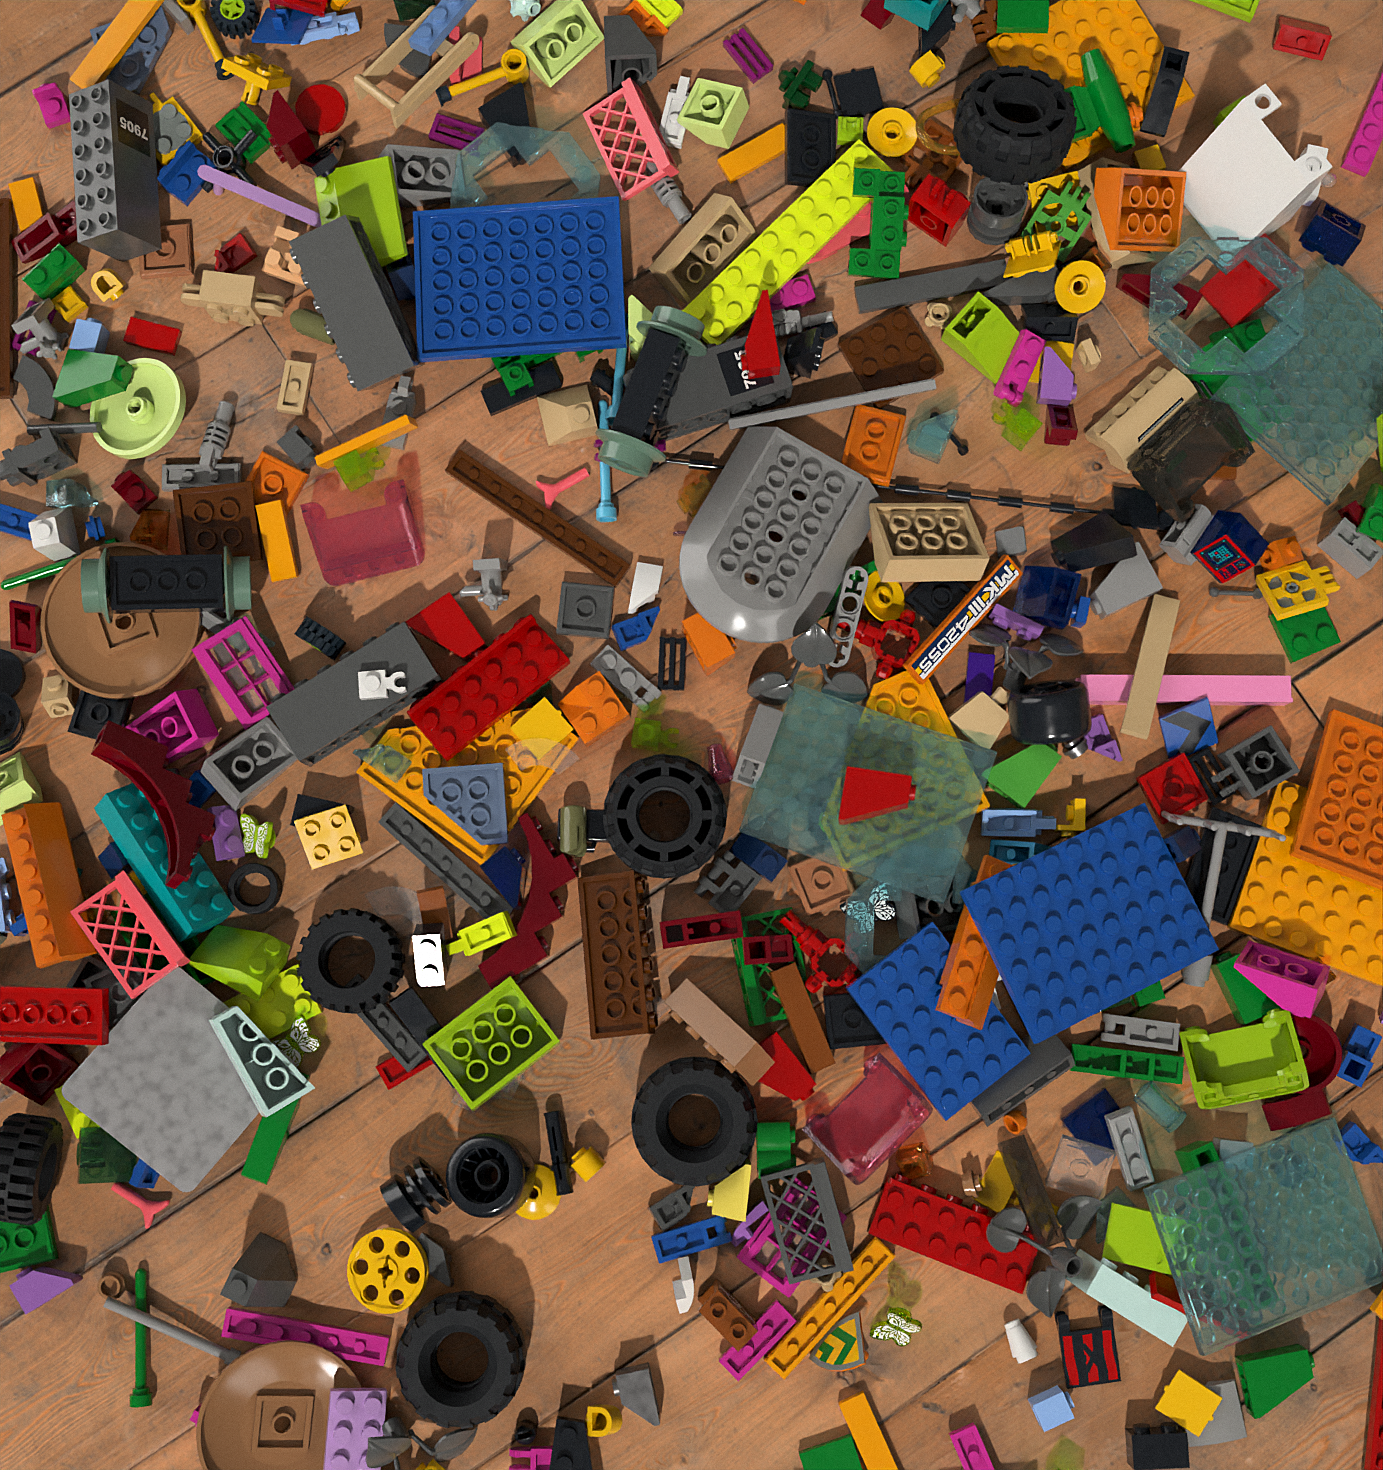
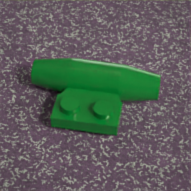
[1064,49,1135,153]

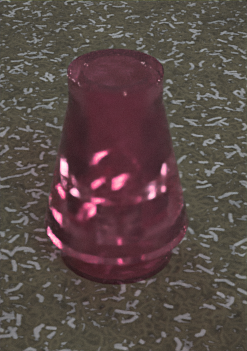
[707,744,734,785]

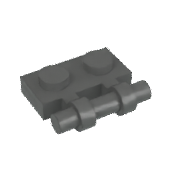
[693,850,762,913]

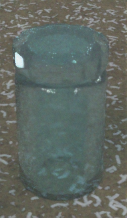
[1133,1081,1187,1133]

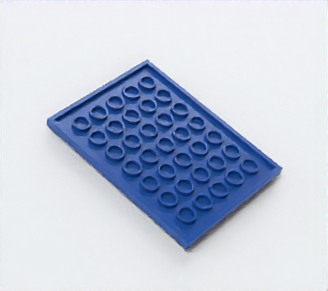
[413,196,627,362]
[960,803,1219,1044]

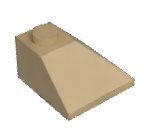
[537,385,598,446]

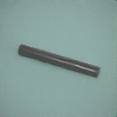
[27,422,102,435]

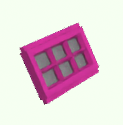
[191,616,294,730]
[736,1178,847,1298]

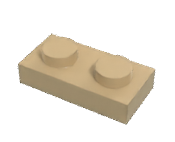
[277,360,313,416]

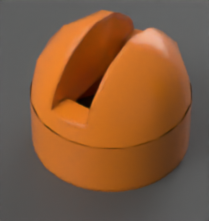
[1003,1110,1028,1135]

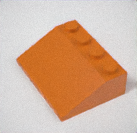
[1094,168,1187,252]

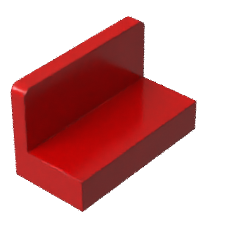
[1272,16,1332,61]

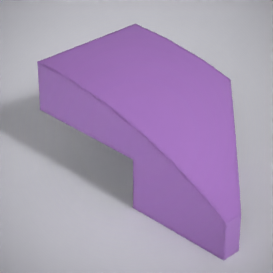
[1084,713,1123,762]
[731,1198,769,1247]

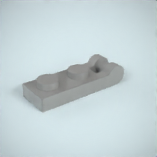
[590,645,662,713]
[1100,1013,1180,1051]

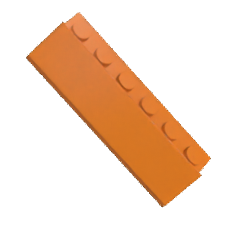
[1,802,98,969]
[935,855,1016,1030]

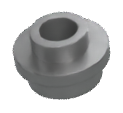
[1062,736,1088,759]

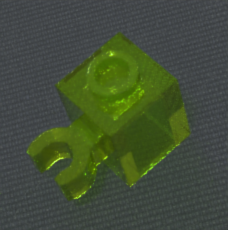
[992,402,1043,451]
[333,448,386,492]
[631,718,679,751]

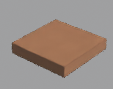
[139,223,193,279]
[787,849,857,916]

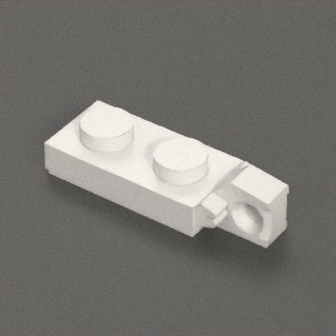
[659,76,690,149]

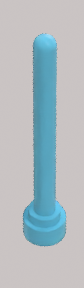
[605,313,628,426]
[596,400,617,522]

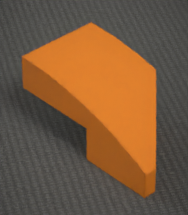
[619,0,669,37]

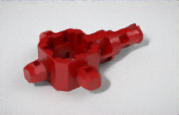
[836,609,920,680]
[779,909,864,993]

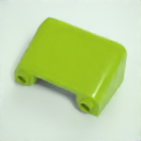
[1179,1009,1309,1109]

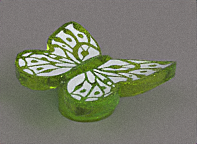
[271,1014,321,1068]
[870,1307,922,1347]

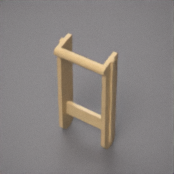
[353,5,479,128]

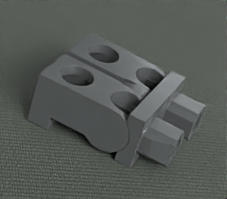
[0,427,77,487]

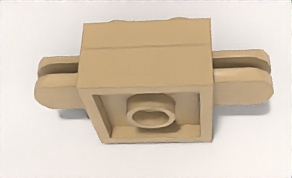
[180,270,285,326]

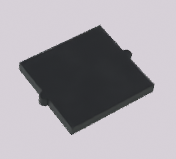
[833,68,884,117]
[1112,486,1158,530]

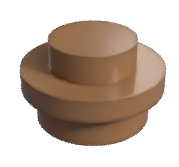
[961,1170,983,1198]
[97,1271,126,1299]

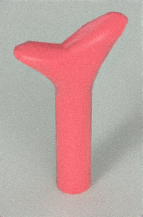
[535,467,589,510]
[111,1180,170,1229]

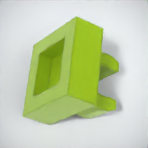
[837,116,864,146]

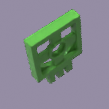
[1020,180,1092,262]

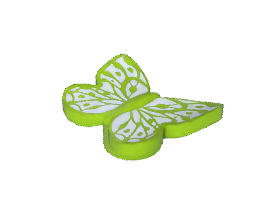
[240,814,276,858]

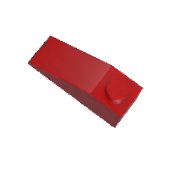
[740,290,781,379]

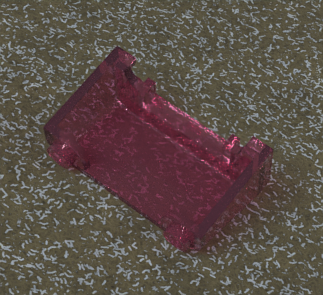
[802,1052,933,1185]

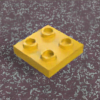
[221,53,292,105]

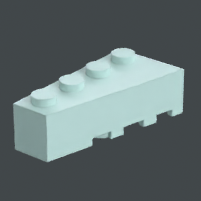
[208,1006,315,1117]
[1066,1248,1189,1347]

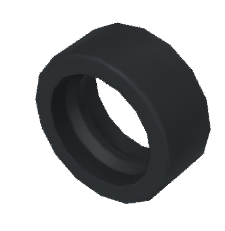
[227,863,282,914]

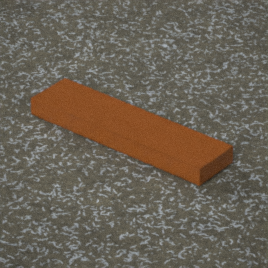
[769,962,836,1074]

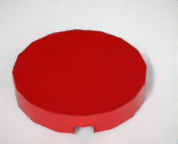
[295,84,347,136]

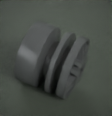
[967,177,1028,245]

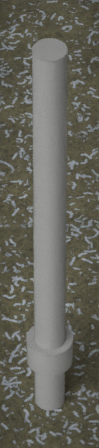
[103,1297,241,1365]

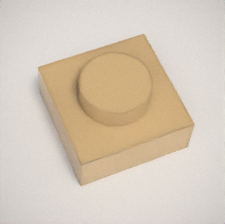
[1075,338,1101,373]

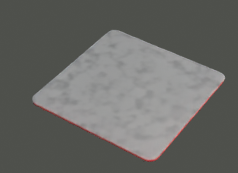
[62,967,295,1192]

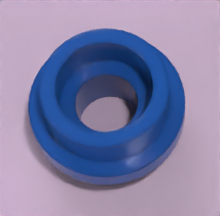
[85,515,106,541]

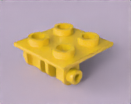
[1026,171,1084,234]
[1003,230,1062,278]
[294,804,363,869]

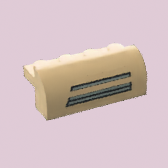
[1085,366,1202,474]

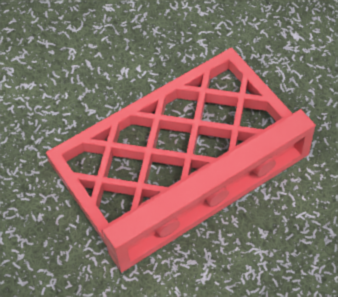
[583,77,679,201]
[70,870,191,999]

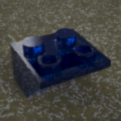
[1013,566,1082,630]

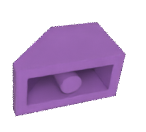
[1036,346,1077,406]
[9,1266,83,1315]

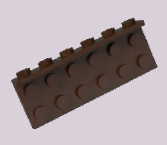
[577,871,658,1040]

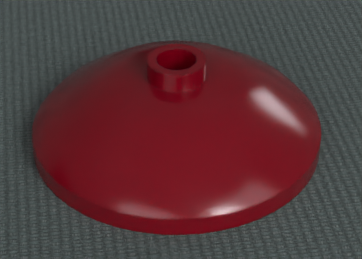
[1290,1012,1343,1094]

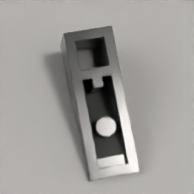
[983,265,1060,306]

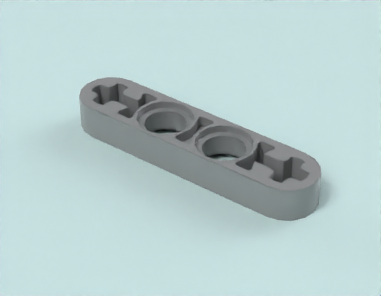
[829,566,868,668]

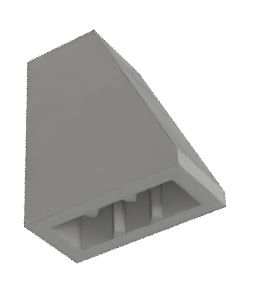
[1089,541,1163,620]
[731,703,784,789]

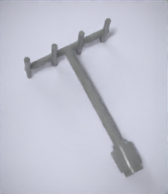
[1161,811,1286,987]

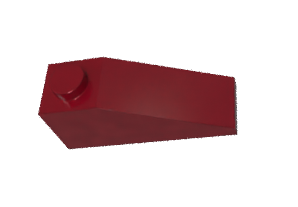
[659,910,744,949]

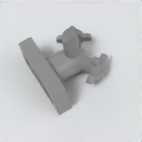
[11,298,69,360]
[459,558,508,611]

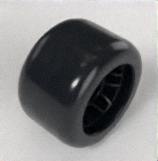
[1007,680,1092,745]
[446,1133,535,1218]

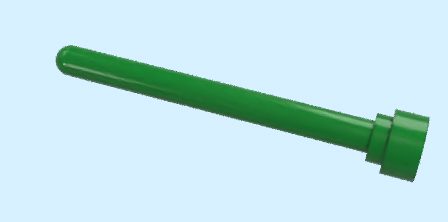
[0,537,120,590]
[129,1268,153,1408]

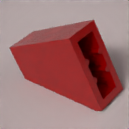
[406,592,488,662]
[838,766,917,825]
[758,1031,817,1101]

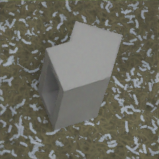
[201,609,234,634]

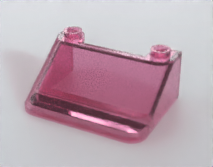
[300,479,425,586]

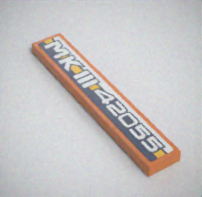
[902,555,1023,685]

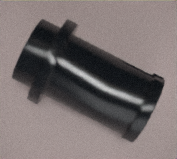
[590,368,614,397]

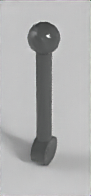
[1209,587,1263,599]

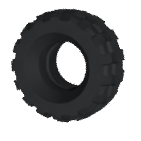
[953,65,1077,185]
[603,754,727,879]
[631,1056,758,1187]
[395,1291,526,1429]

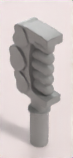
[772,309,834,338]

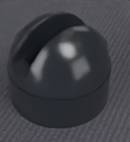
[514,1420,537,1445]

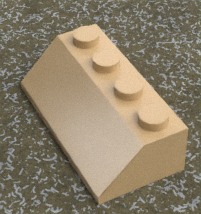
[1078,157,1156,269]
[649,193,758,305]

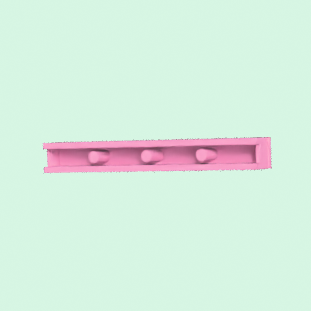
[1075,675,1293,706]

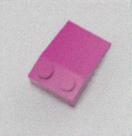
[125,688,220,764]
[1234,940,1330,1018]

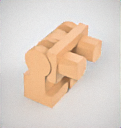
[261,226,311,290]

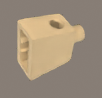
[948,686,1009,752]

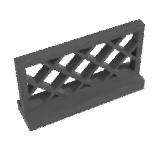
[760,1156,854,1285]

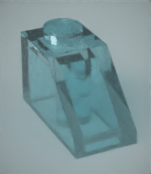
[906,409,959,464]

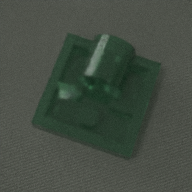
[76,1126,137,1184]

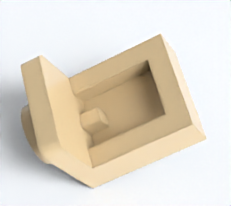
[41,675,75,718]

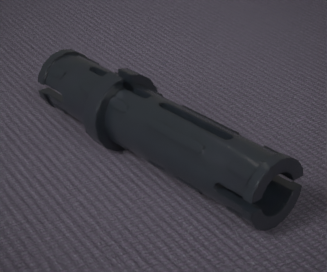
[543,1110,574,1196]

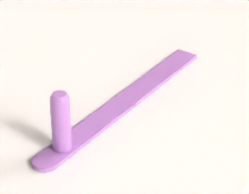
[197,165,322,228]

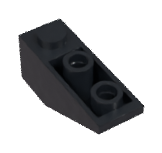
[1139,46,1189,137]
[783,327,825,378]

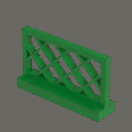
[731,907,813,1026]

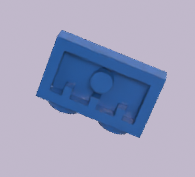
[157,140,217,207]

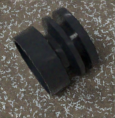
[0,691,24,755]
[380,1156,452,1233]

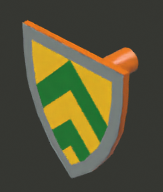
[809,1312,869,1372]

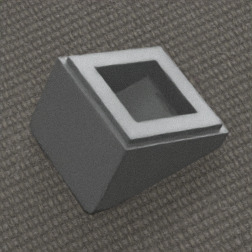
[995,526,1027,558]

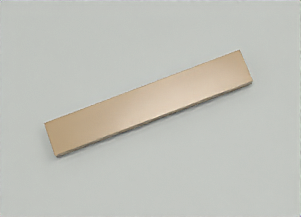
[1120,594,1180,740]

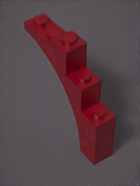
[91,720,216,889]
[478,813,579,989]

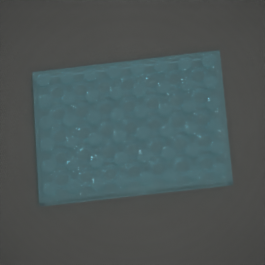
[1209,263,1383,506]
[739,683,997,904]
[1143,1117,1383,1356]

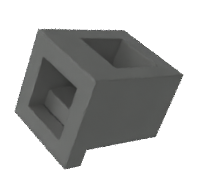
[277,425,316,471]

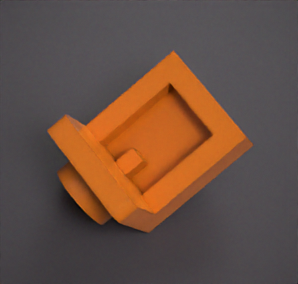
[1256,536,1304,572]

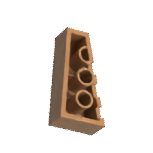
[664,978,775,1086]

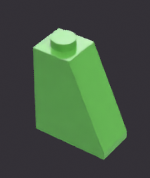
[977,744,1062,809]

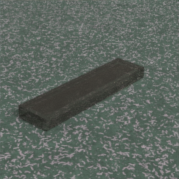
[997,1135,1066,1250]

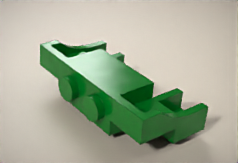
[847,168,909,279]
[491,350,603,396]

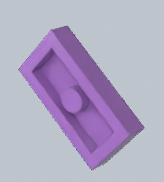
[988,603,1044,641]
[206,805,245,861]

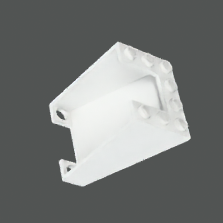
[1178,83,1333,262]

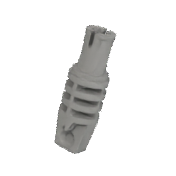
[645,162,692,224]
[199,401,235,472]

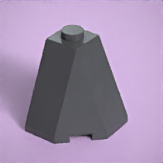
[604,15,657,97]
[220,1232,298,1307]

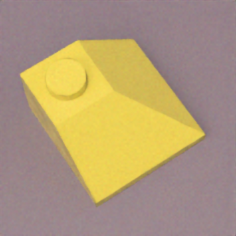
[707,1159,751,1222]

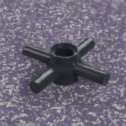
[201,129,258,193]

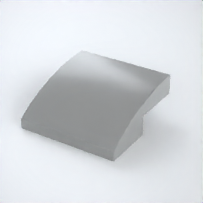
[1186,1379,1247,1447]

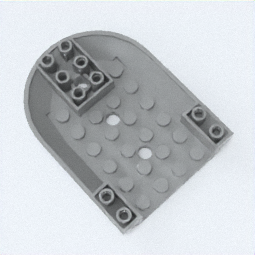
[679,426,883,643]

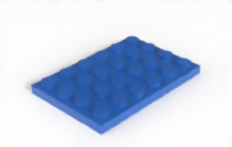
[846,922,1031,1121]

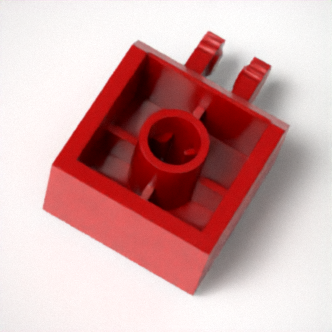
[907,174,971,247]

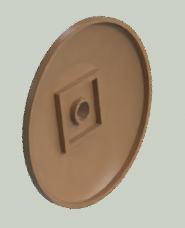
[41,542,201,699]
[196,1340,362,1470]

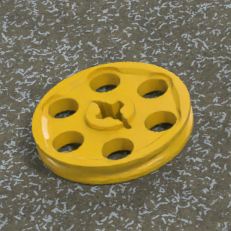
[347,1227,429,1314]

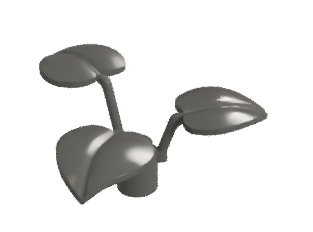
[747,622,868,705]
[969,623,1084,690]
[986,1195,1103,1318]
[365,1416,477,1470]

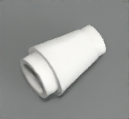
[1004,1318,1038,1364]

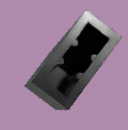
[478,82,535,168]
[1050,511,1137,573]

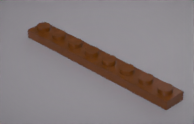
[445,450,631,588]

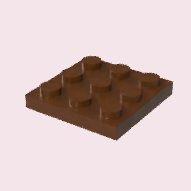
[838,306,944,409]
[173,481,263,564]

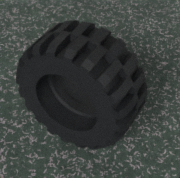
[296,908,406,1014]
[0,1113,63,1225]

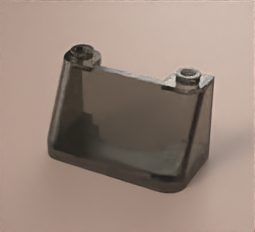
[1127,398,1255,523]

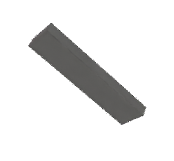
[345,974,427,1072]

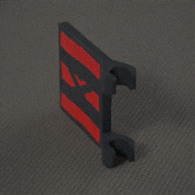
[1054,1305,1121,1389]

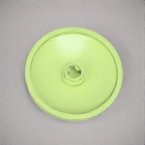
[90,358,186,459]

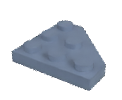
[90,6,172,95]
[422,763,509,846]

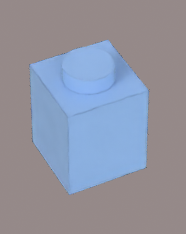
[69,318,110,354]
[1028,1385,1075,1432]

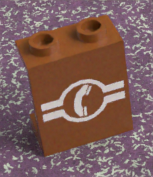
[698,1279,758,1352]

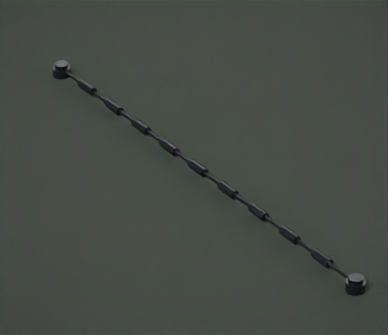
[650,458,1176,532]

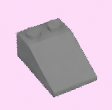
[378,144,466,208]
[200,716,298,811]

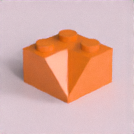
[681,613,737,676]
[557,671,630,747]

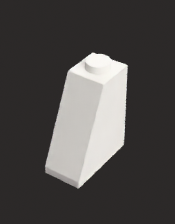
[28,506,81,562]

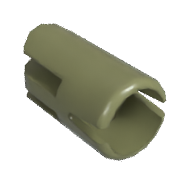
[290,309,335,345]
[560,805,587,857]

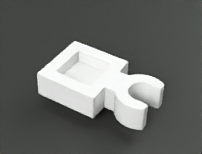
[358,670,407,700]

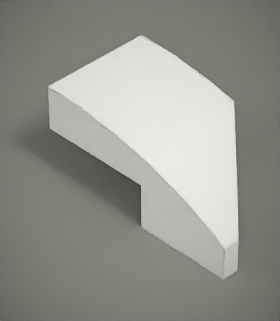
[628,562,663,614]
[672,1256,694,1314]

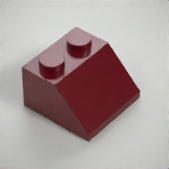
[266,90,316,169]
[0,1042,80,1106]

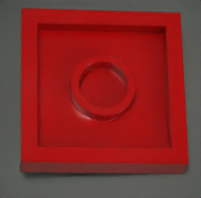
[1136,752,1209,825]

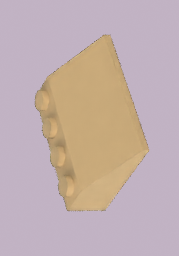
[868,503,990,582]

